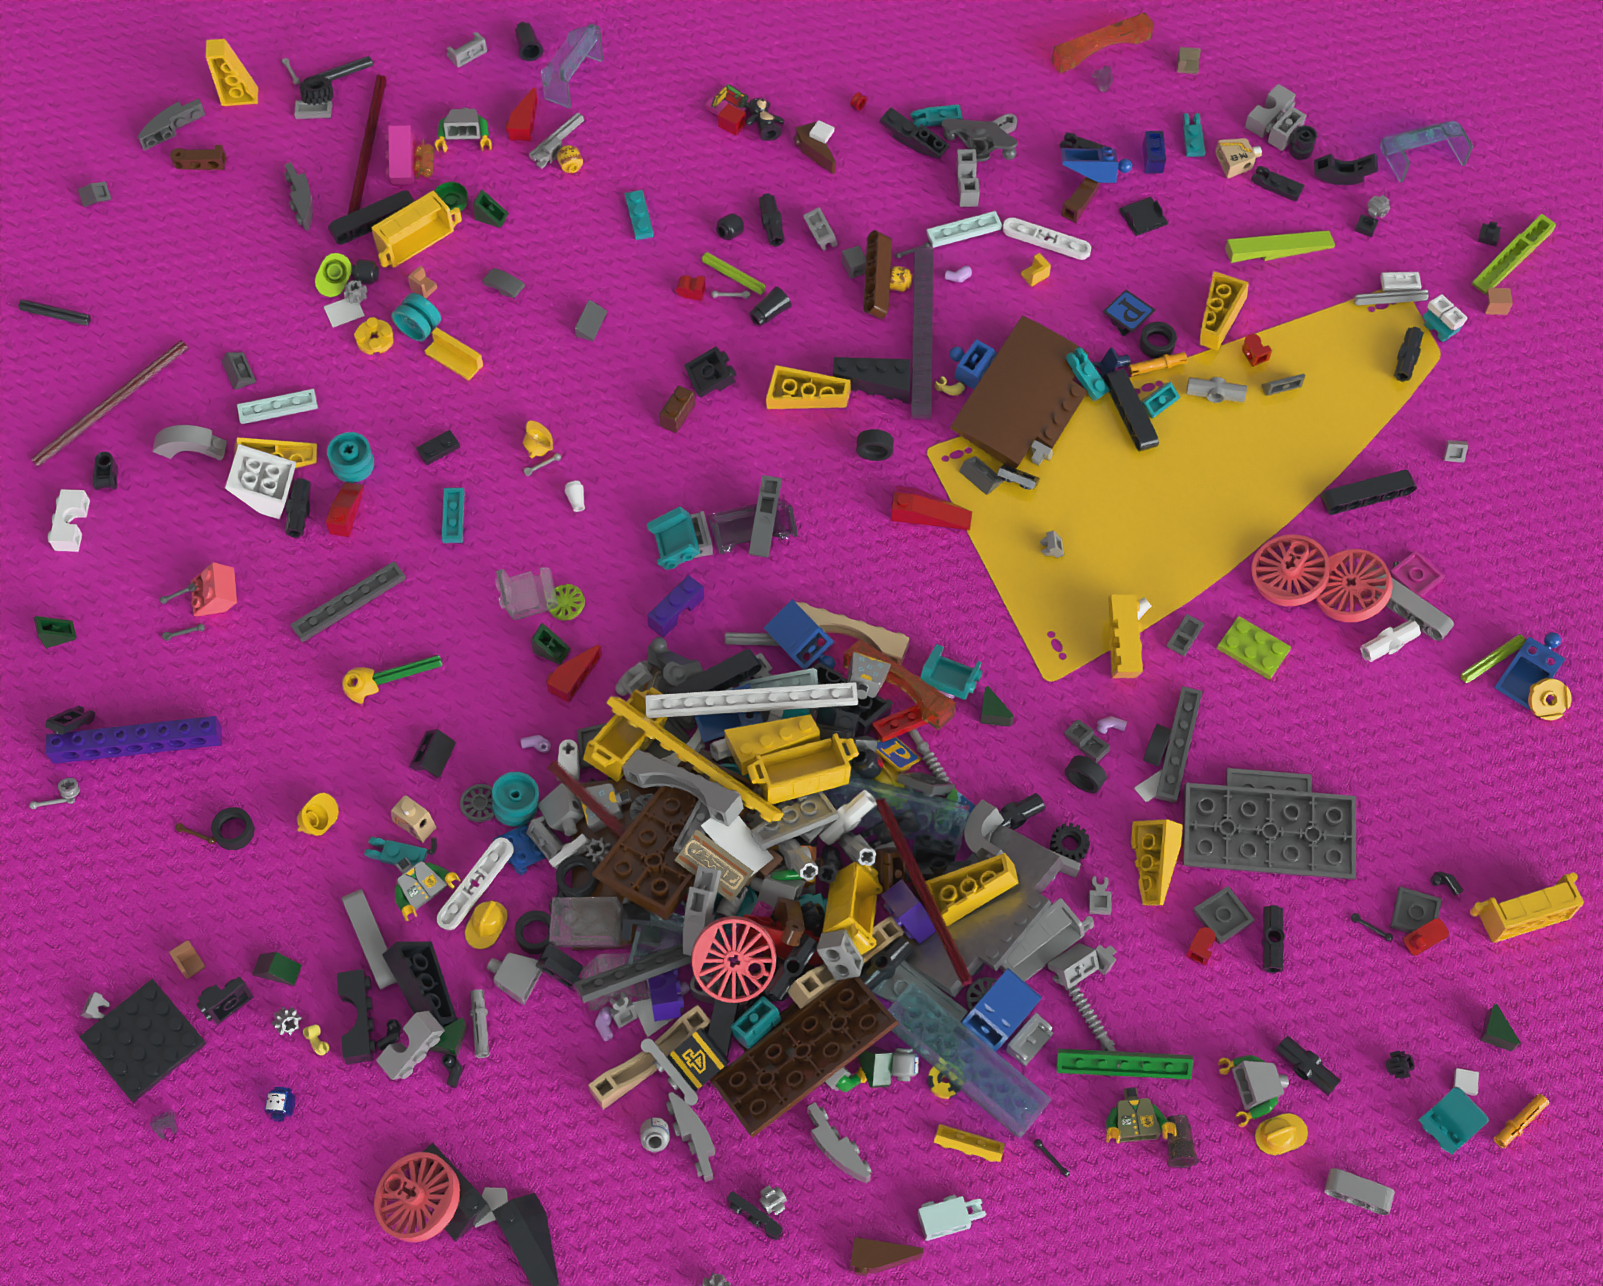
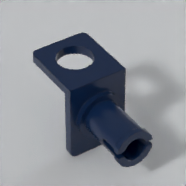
[1091,347,1130,379]

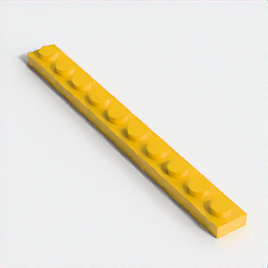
[606,696,784,822]

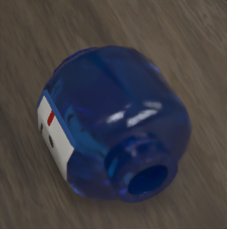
[264,1087,296,1122]

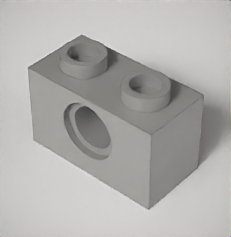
[1268,106,1306,151]

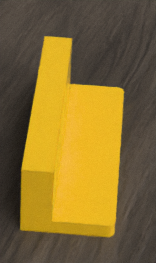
[425,327,483,380]

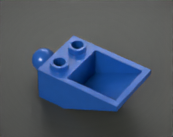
[1061,147,1132,183]
[949,339,997,389]
[764,599,836,670]
[1494,632,1565,710]
[694,683,763,743]
[961,968,1042,1052]

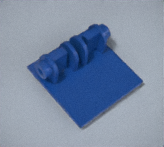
[493,824,547,875]

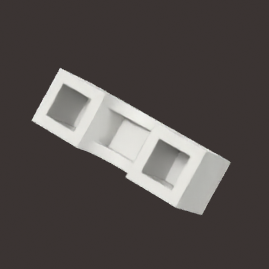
[48,489,90,552]

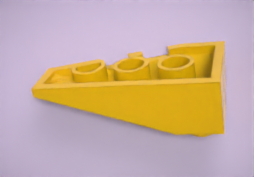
[234,438,317,468]
[1131,819,1182,906]

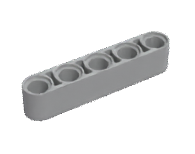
[1371,568,1454,641]
[341,888,396,990]

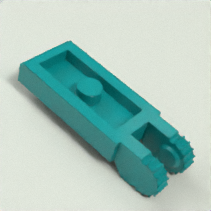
[910,104,963,127]
[1183,113,1205,157]
[1066,347,1110,401]
[364,837,428,867]

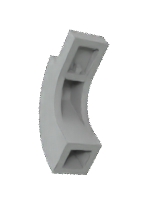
[153,425,227,460]
[964,800,1004,862]

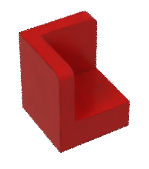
[718,104,746,136]

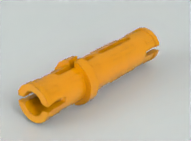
[1128,351,1187,376]
[1493,1094,1549,1148]

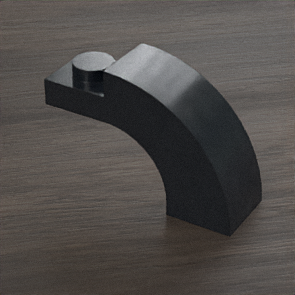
[1314,153,1378,185]

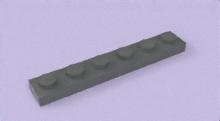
[290,561,406,643]
[1155,686,1203,804]
[574,943,691,1003]

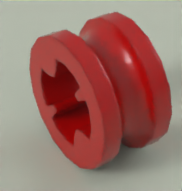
[850,92,867,111]

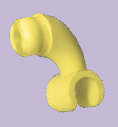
[934,376,965,396]
[303,1025,329,1055]

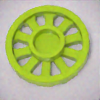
[547,584,585,621]

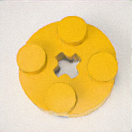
[354,317,394,354]
[1528,678,1571,720]

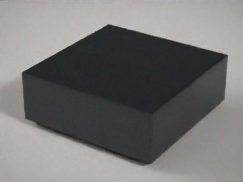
[1355,214,1379,237]

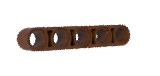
[863,230,892,319]

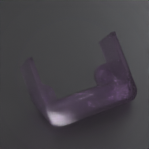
[707,498,798,555]

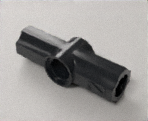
[759,193,785,247]
[1394,327,1424,382]
[285,478,311,538]
[999,793,1045,830]
[815,845,843,883]
[906,857,972,882]
[1261,905,1285,974]
[765,933,819,1000]
[858,936,914,991]
[1275,1036,1341,1096]

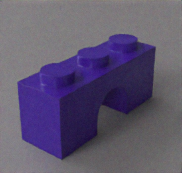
[647,575,704,638]
[648,968,684,1022]

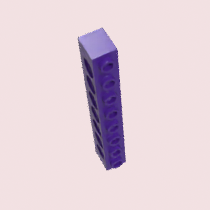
[46,716,222,764]

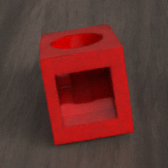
[676,275,706,301]
[1242,334,1272,367]
[1186,927,1216,966]

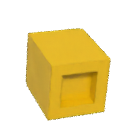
[1021,253,1051,287]

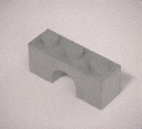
[1245,84,1296,138]
[956,149,980,207]
[376,1011,445,1080]

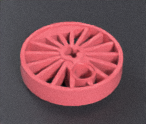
[1252,535,1330,606]
[1313,549,1393,622]
[691,916,776,1003]
[374,1152,460,1242]

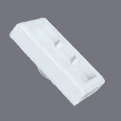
[1380,272,1421,292]
[549,834,591,870]

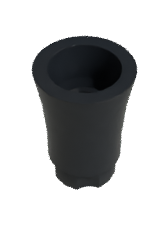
[515,22,543,61]
[749,286,792,327]

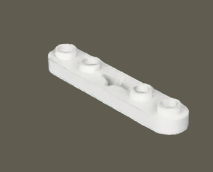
[1003,218,1091,260]
[437,838,514,930]

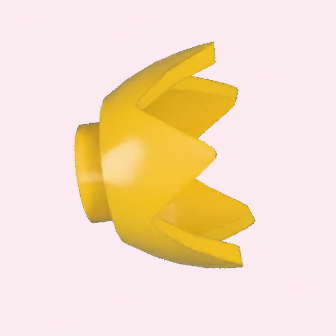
[342,667,379,704]

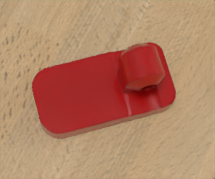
[1402,918,1449,956]

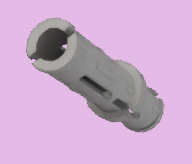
[470,989,490,1058]

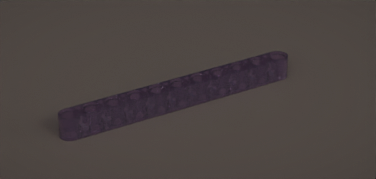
[911,247,933,420]

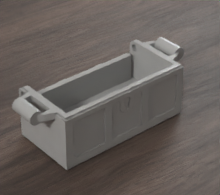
[999,898,1094,982]

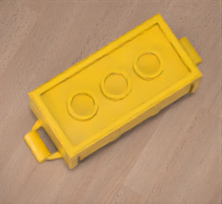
[371,191,462,268]
[583,687,668,782]
[747,733,859,804]
[823,861,883,955]
[1470,872,1584,943]

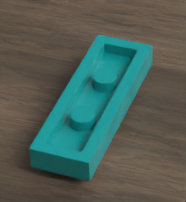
[625,190,654,240]
[442,488,465,543]

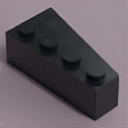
[833,357,910,404]
[813,662,893,737]
[382,941,457,1028]

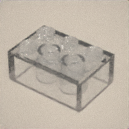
[549,897,622,947]

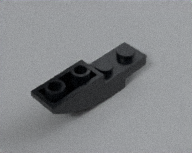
[879,107,950,159]

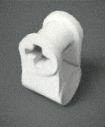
[557,739,580,781]

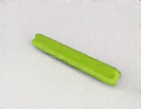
[702,252,766,295]
[1460,634,1526,683]

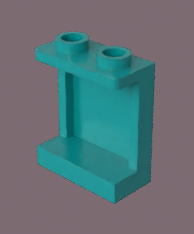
[647,506,701,570]
[919,644,983,700]

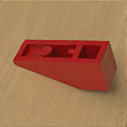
[506,88,538,141]
[326,482,364,537]
[546,644,602,703]

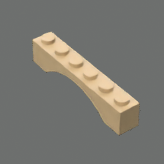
[796,602,909,667]
[787,916,905,1009]
[588,1005,711,1110]

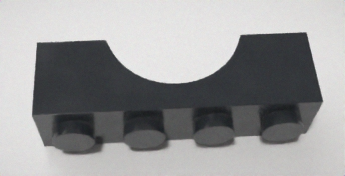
[337,969,377,1065]

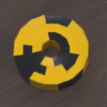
[928,1062,964,1099]

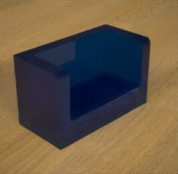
[1142,131,1166,173]

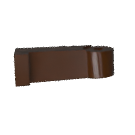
[170,145,226,170]
[1061,177,1100,223]
[773,897,805,946]

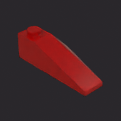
[891,486,972,530]

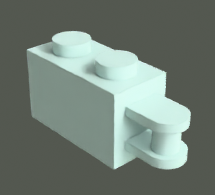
[917,1195,986,1241]

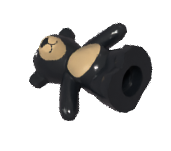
[744,98,784,141]

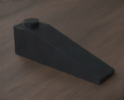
[418,1143,491,1242]
[492,1193,559,1286]

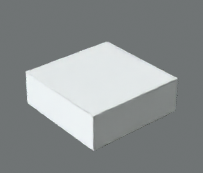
[810,120,834,143]
[1453,1068,1479,1096]

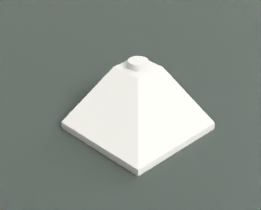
[225,444,296,519]

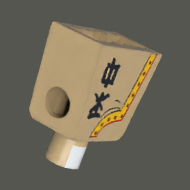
[1215,138,1262,178]
[391,795,437,843]

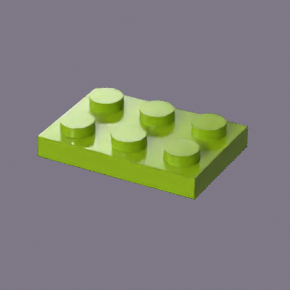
[1217,616,1291,680]

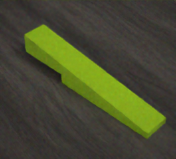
[1471,213,1556,295]
[1225,231,1335,263]

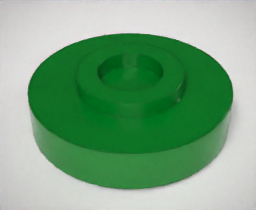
[434,182,469,211]

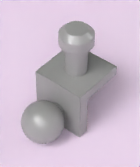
[615,660,653,696]

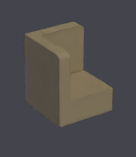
[1177,47,1201,74]

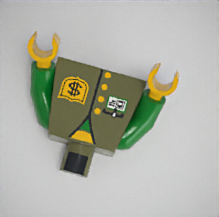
[1105,1087,1176,1143]

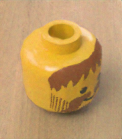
[557,145,583,173]
[890,266,913,292]

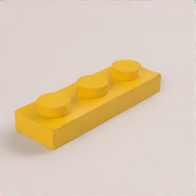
[934,1124,1005,1162]

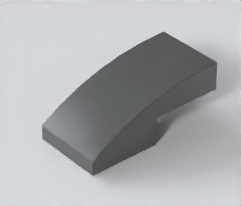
[482,268,525,298]
[1166,614,1204,657]
[1064,719,1110,763]

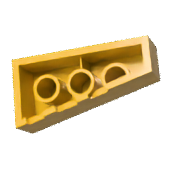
[206,39,258,106]
[1200,271,1249,351]
[766,365,851,409]
[1108,594,1143,678]
[724,714,820,776]
[925,853,1018,927]

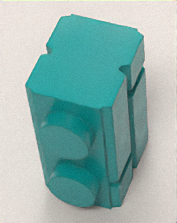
[730,996,781,1050]

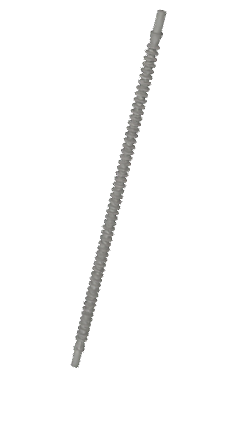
[909,729,1120,1069]

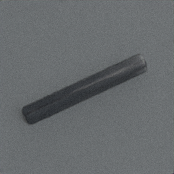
[305,56,373,81]
[18,299,91,325]

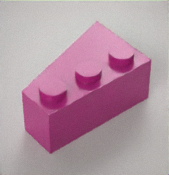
[385,125,416,185]

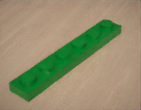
[1056,1049,1193,1079]

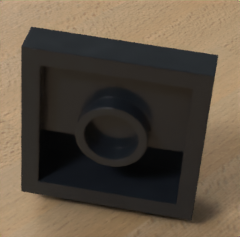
[684,346,737,398]
[912,834,958,862]
[196,976,254,1025]

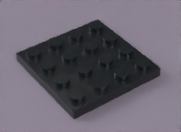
[79,979,207,1103]

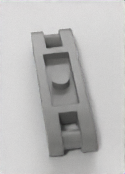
[641,1038,698,1105]

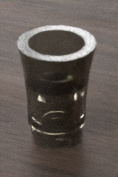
[1167,1114,1199,1168]

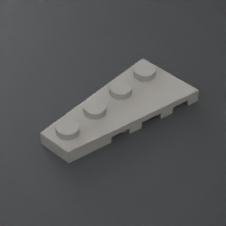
[751,791,838,850]
[872,961,968,1030]

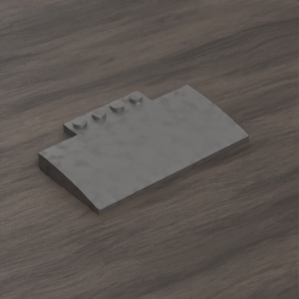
[1183,768,1356,880]
[902,824,1064,997]

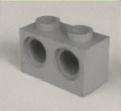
[817,929,864,980]

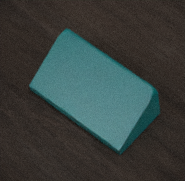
[1141,382,1181,418]

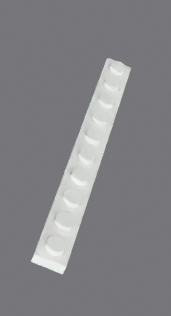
[646,682,858,718]

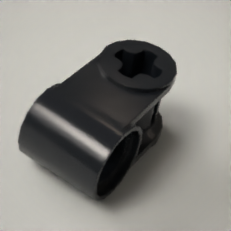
[93,451,118,490]

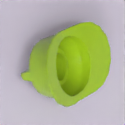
[315,253,352,297]

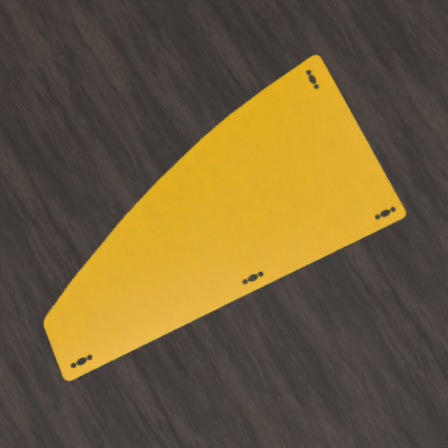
[927,289,1441,682]

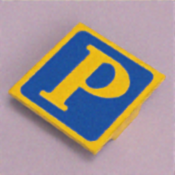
[876,737,922,774]

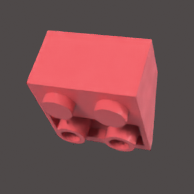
[190,562,237,616]

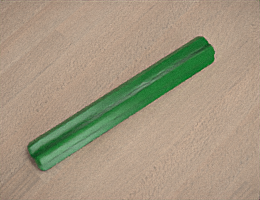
[372,655,442,685]

